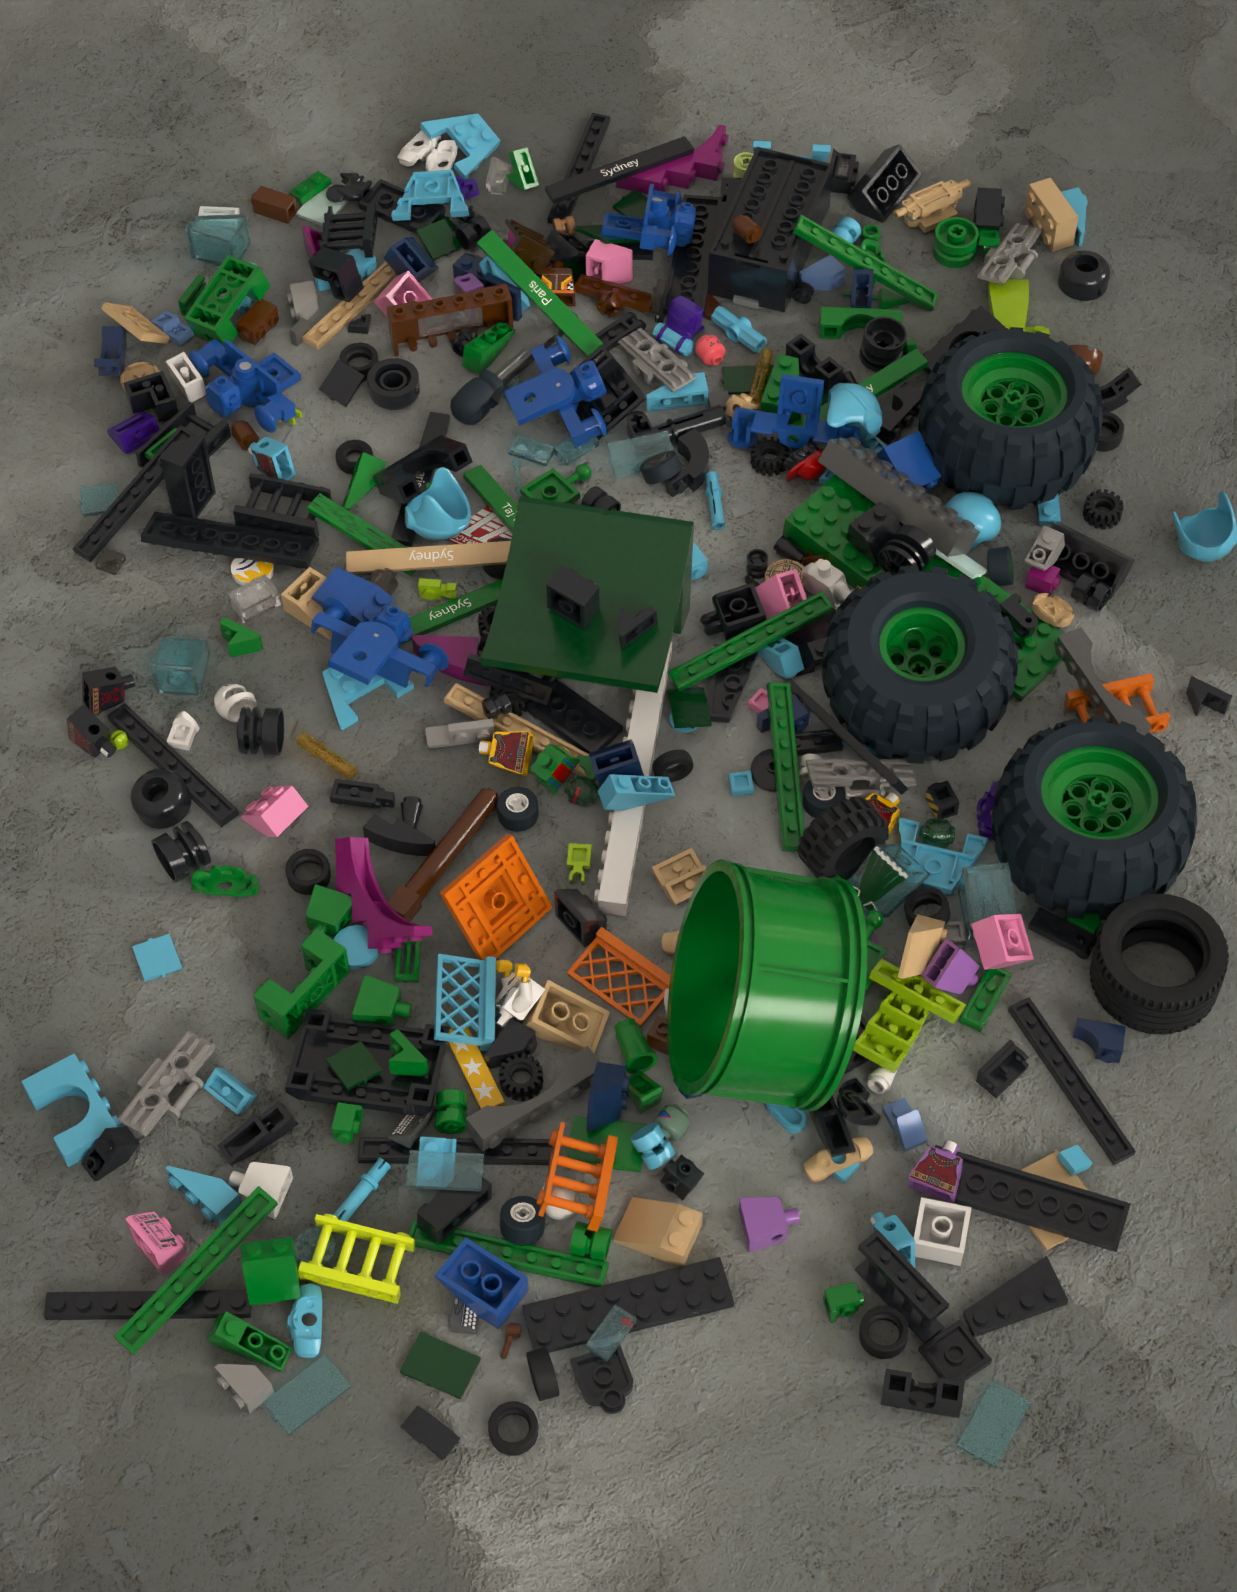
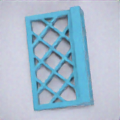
[434,954,496,1051]

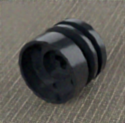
[859,316,907,372]
[877,524,936,575]
[237,706,284,756]
[151,821,211,882]

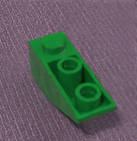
[462,322,516,374]
[205,1311,293,1372]

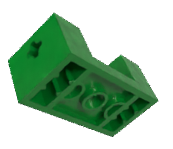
[184,255,271,347]
[253,929,350,1039]

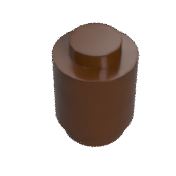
[732,215,762,243]
[231,420,259,450]

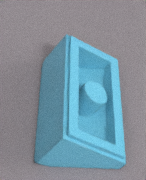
[203,1067,258,1115]

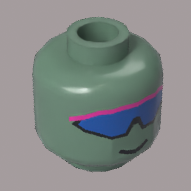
[653,1104,690,1141]

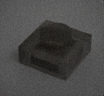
[95,548,126,575]

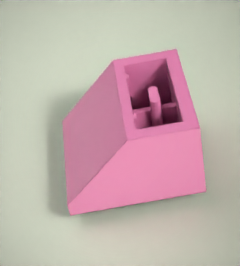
[586,239,633,285]
[755,569,807,620]
[241,785,308,837]

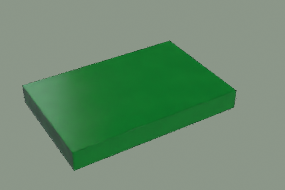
[568,1116,647,1172]

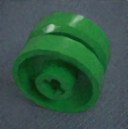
[933,217,979,268]

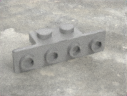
[425,718,497,749]

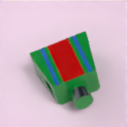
[530,744,581,795]

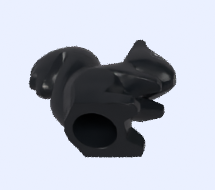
[326,173,372,203]

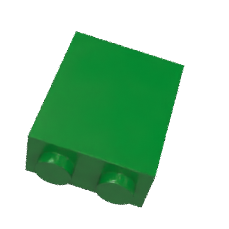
[241,1236,301,1306]

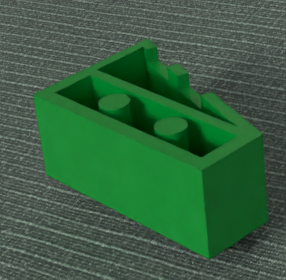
[761,354,801,424]

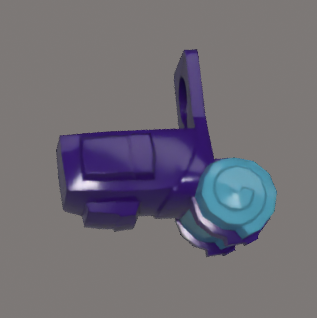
[652,296,705,357]

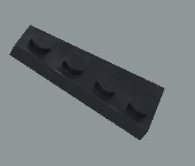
[708,644,759,723]
[963,1256,1068,1337]

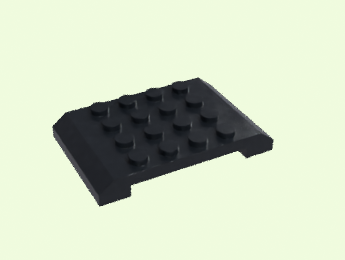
[285,1008,450,1116]

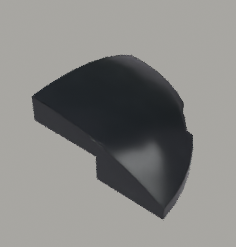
[836,1078,881,1126]

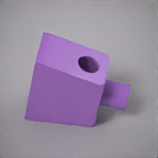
[921,938,979,994]
[738,1197,800,1252]

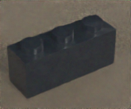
[417,1167,492,1244]

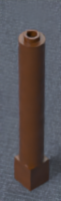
[387,788,498,922]

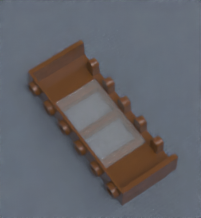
[387,284,514,357]

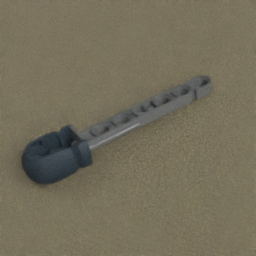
[450,311,578,425]

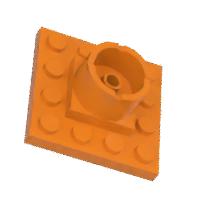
[439,834,553,960]

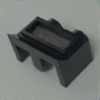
[830,148,859,194]

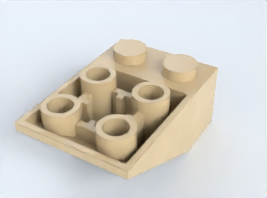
[281,567,332,640]

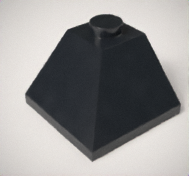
[546,230,590,264]

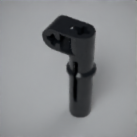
[626,405,726,453]

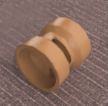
[552,216,576,235]

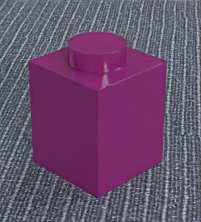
[1025,566,1061,596]

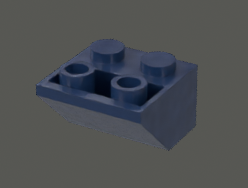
[384,237,439,282]
[589,739,644,788]

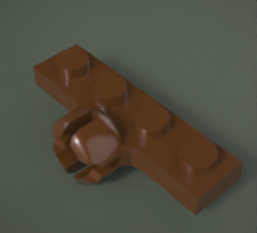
[574,274,657,317]

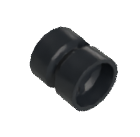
[454,215,491,251]
[581,486,621,511]
[1071,573,1112,612]

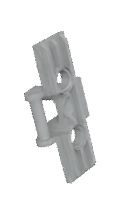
[977,223,1041,285]
[617,328,696,392]
[805,755,917,799]
[117,1030,216,1137]

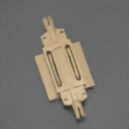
[893,179,971,233]

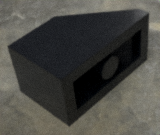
[485,1019,538,1069]

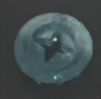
[295,1228,336,1264]

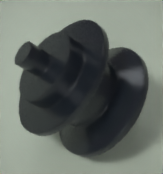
[456,205,477,224]
[792,282,814,304]

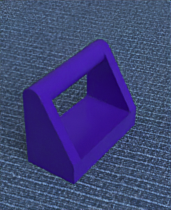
[107,411,160,454]

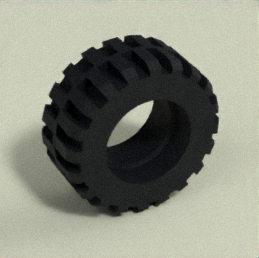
[798,797,889,880]

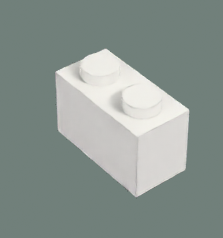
[166,352,206,402]

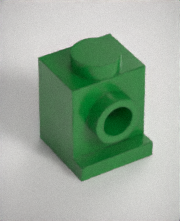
[331,1102,364,1144]
[823,1282,864,1323]

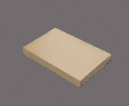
[101,303,170,344]

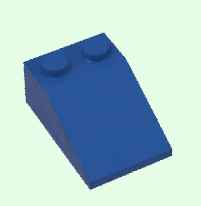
[311,566,395,627]
[435,1237,528,1329]

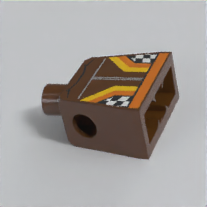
[540,261,576,307]

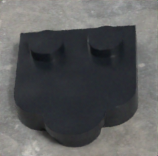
[570,1343,633,1414]

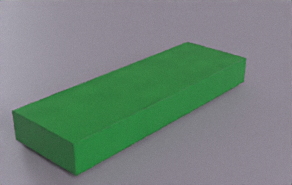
[959,968,1012,1032]

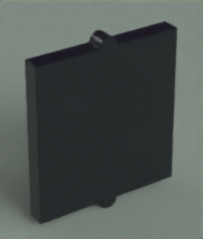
[319,359,366,407]

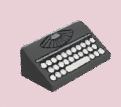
[388,1105,435,1148]
[450,1295,479,1334]

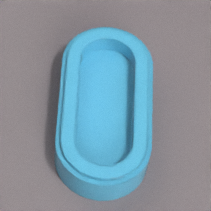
[766,1103,807,1133]

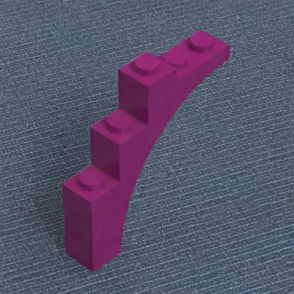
[616,124,729,195]
[335,837,432,954]

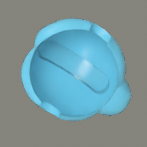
[945,492,1001,550]

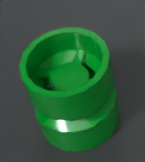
[435,1089,468,1135]
[570,1221,612,1261]

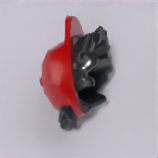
[783,444,826,482]

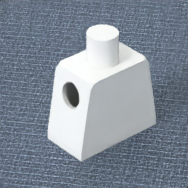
[229,1162,293,1219]

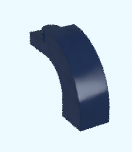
[94,326,126,376]

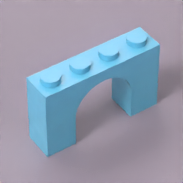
[21,1053,122,1167]

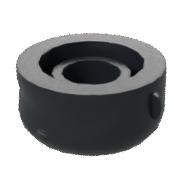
[1058,250,1110,301]
[366,358,420,410]
[131,768,192,829]

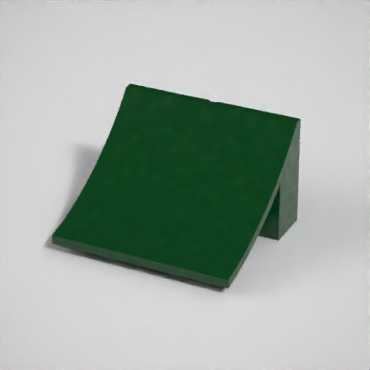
[481,496,694,693]

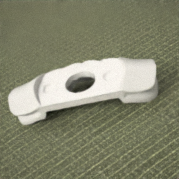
[397,131,441,167]
[426,140,458,171]

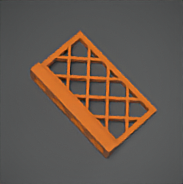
[567,927,671,1028]

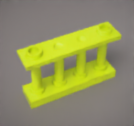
[298,1214,415,1304]

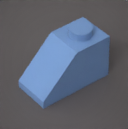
[799,255,846,291]

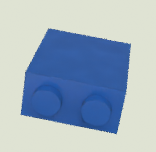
[877,431,942,490]

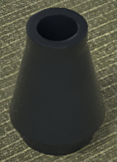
[773,535,806,564]
[400,796,423,829]

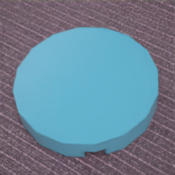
[334,925,379,970]

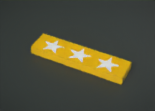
[448,1025,505,1109]

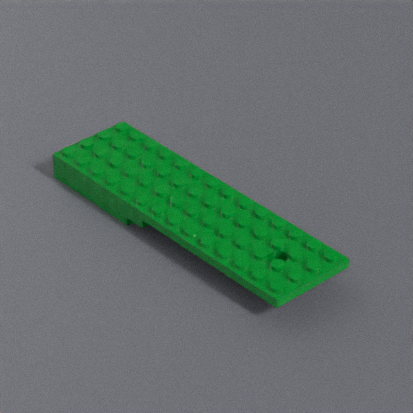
[783,474,1063,702]

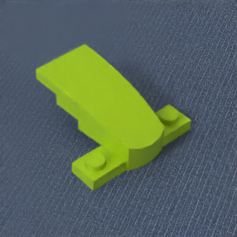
[988,278,1050,335]
[853,958,966,1073]

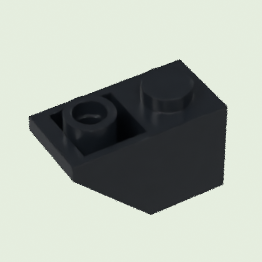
[81,1126,140,1181]

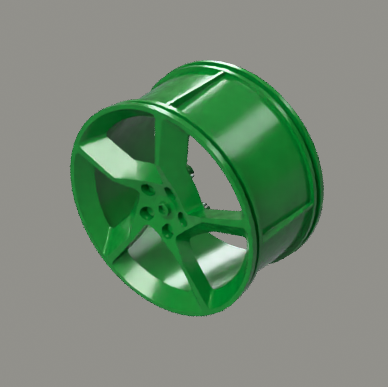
[667,859,867,1111]

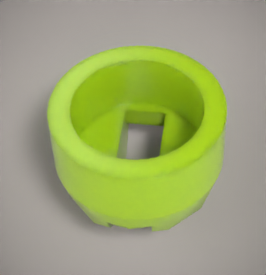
[110,730,129,750]

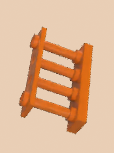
[1064,673,1171,732]
[536,1122,618,1232]

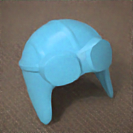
[825,383,882,447]
[405,467,471,541]
[1172,491,1237,562]

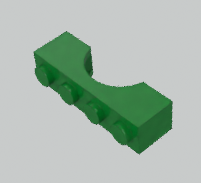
[820,306,903,339]

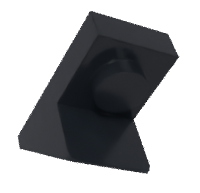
[619,605,658,649]
[1186,676,1232,716]

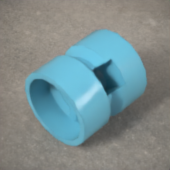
[831,217,861,244]
[630,1122,676,1170]

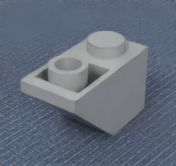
[287,281,318,322]
[1024,525,1065,571]
[214,1364,274,1413]

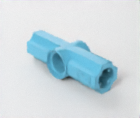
[711,306,767,353]

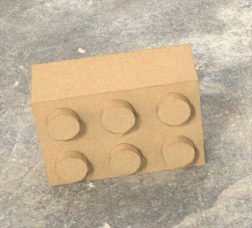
[1024,178,1079,252]

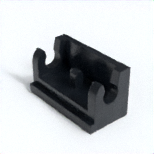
[976,1040,1029,1098]

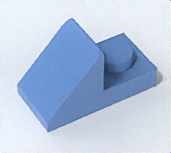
[882,1097,927,1151]

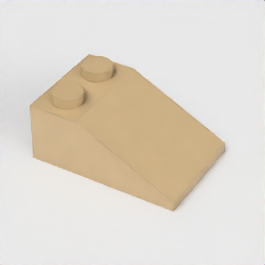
[898,915,948,979]
[523,980,610,1053]
[613,1197,703,1267]

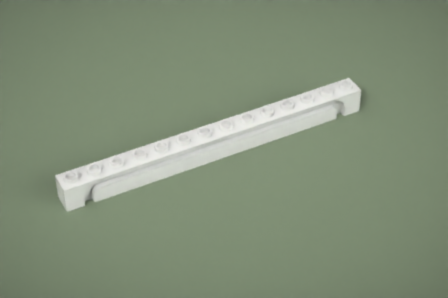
[594,641,672,916]

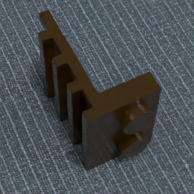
[505,219,555,275]

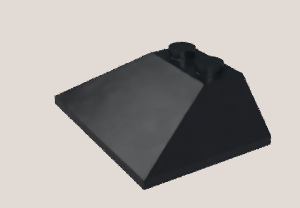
[569,345,646,441]
[783,605,842,677]

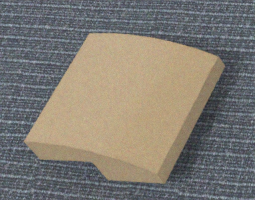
[650,848,706,906]

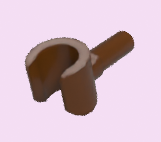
[801,551,825,567]
[500,1323,521,1359]

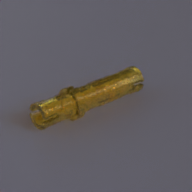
[749,348,773,405]
[296,732,357,779]

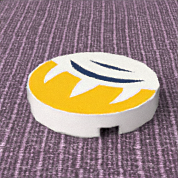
[231,558,274,587]

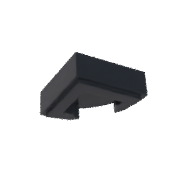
[347,314,371,334]

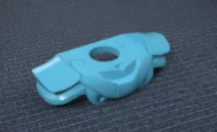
[286,1284,322,1358]

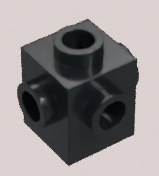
[660,1154,705,1200]

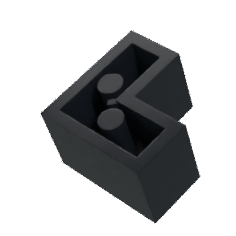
[973,187,1005,232]
[308,247,364,302]
[123,371,178,422]

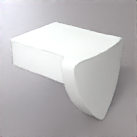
[166,711,200,751]

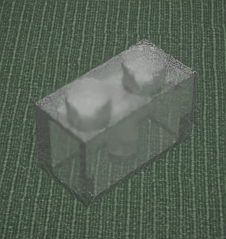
[227,574,281,624]

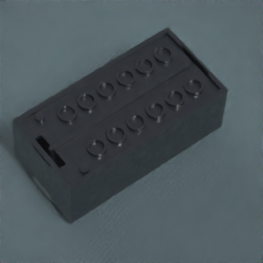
[707,147,833,313]

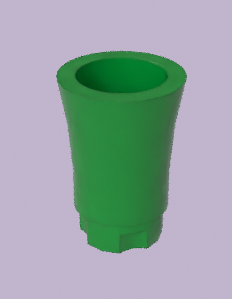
[614,1018,658,1074]

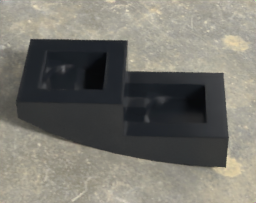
[400,1406,461,1460]

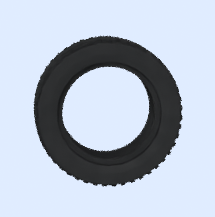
[1090,893,1229,1035]

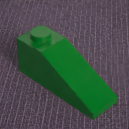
[341,452,386,511]

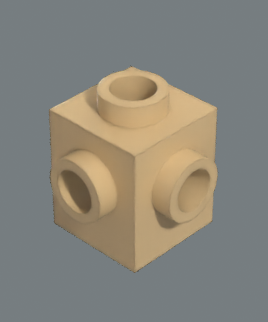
[725,393,761,422]

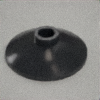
[750,749,776,792]

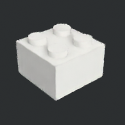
[914,1197,972,1266]

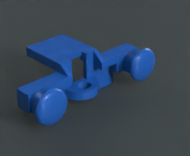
[727,374,860,449]

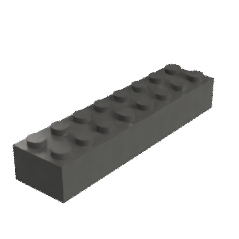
[818,437,980,557]

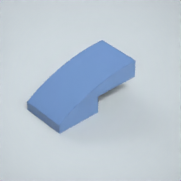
[151,311,195,346]

